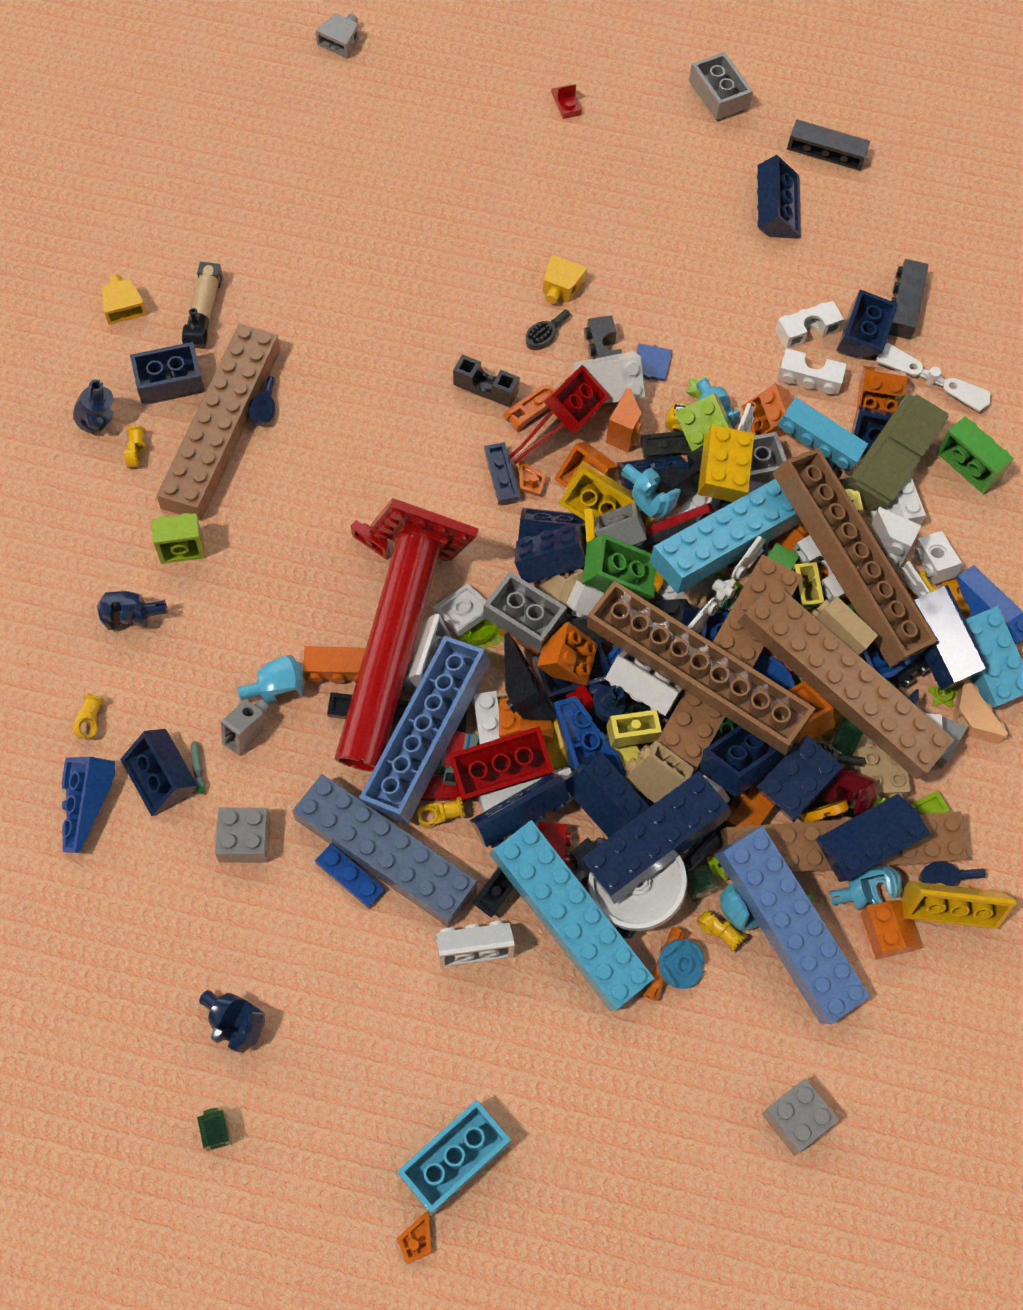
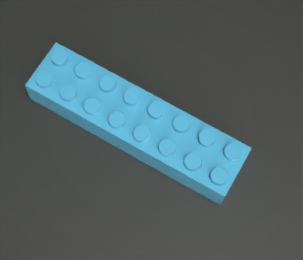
[649,479,802,594]
[489,820,654,1011]

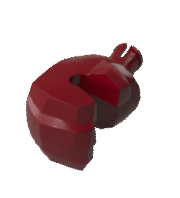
[822,770,879,815]

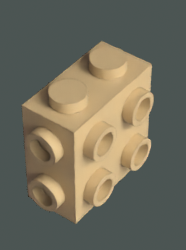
[624,740,694,803]
[850,746,910,800]

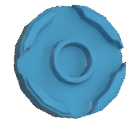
[659,939,704,989]

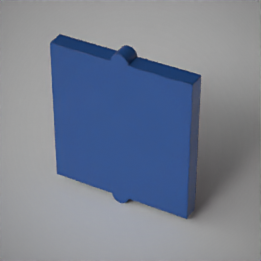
[637,343,672,381]

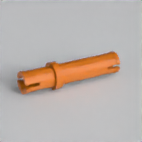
[643,927,686,1001]

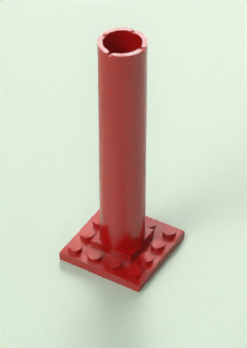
[334,498,479,772]

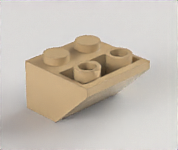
[538,569,584,608]

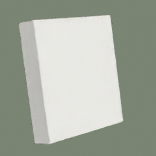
[432,583,487,636]

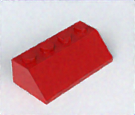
[448,726,554,800]

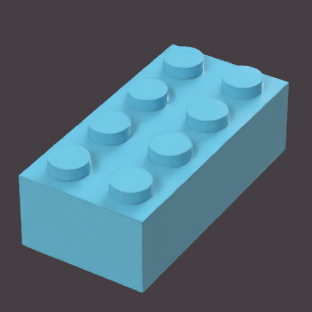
[965,606,1023,708]
[397,1100,511,1216]

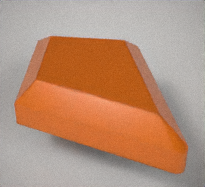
[519,460,547,496]
[397,1211,431,1264]

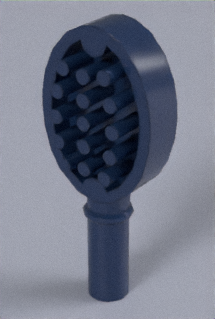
[249,376,276,426]
[919,862,986,886]

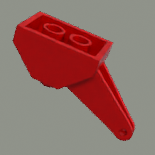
[508,365,610,464]

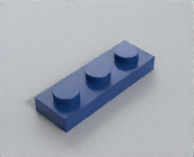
[315,843,385,909]

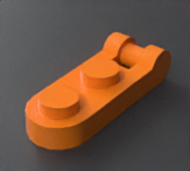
[503,385,555,431]

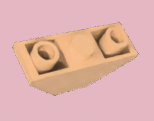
[953,680,1008,744]

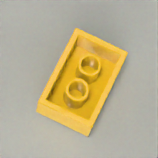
[698,424,754,502]

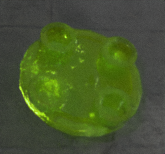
[457,619,500,646]

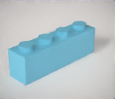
[777,397,868,472]

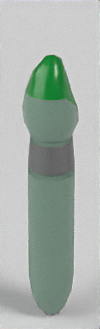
[190,741,205,794]

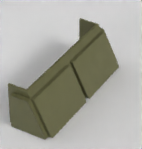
[839,393,949,511]

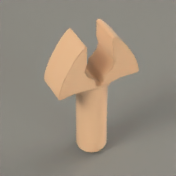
[684,590,706,612]

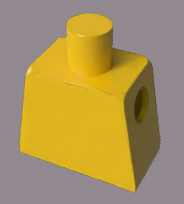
[543,254,587,304]
[102,275,147,325]

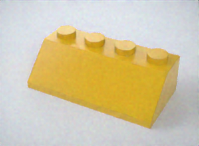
[558,461,653,528]
[901,881,1016,929]

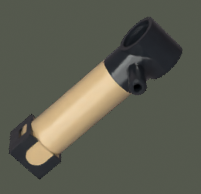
[182,262,223,347]

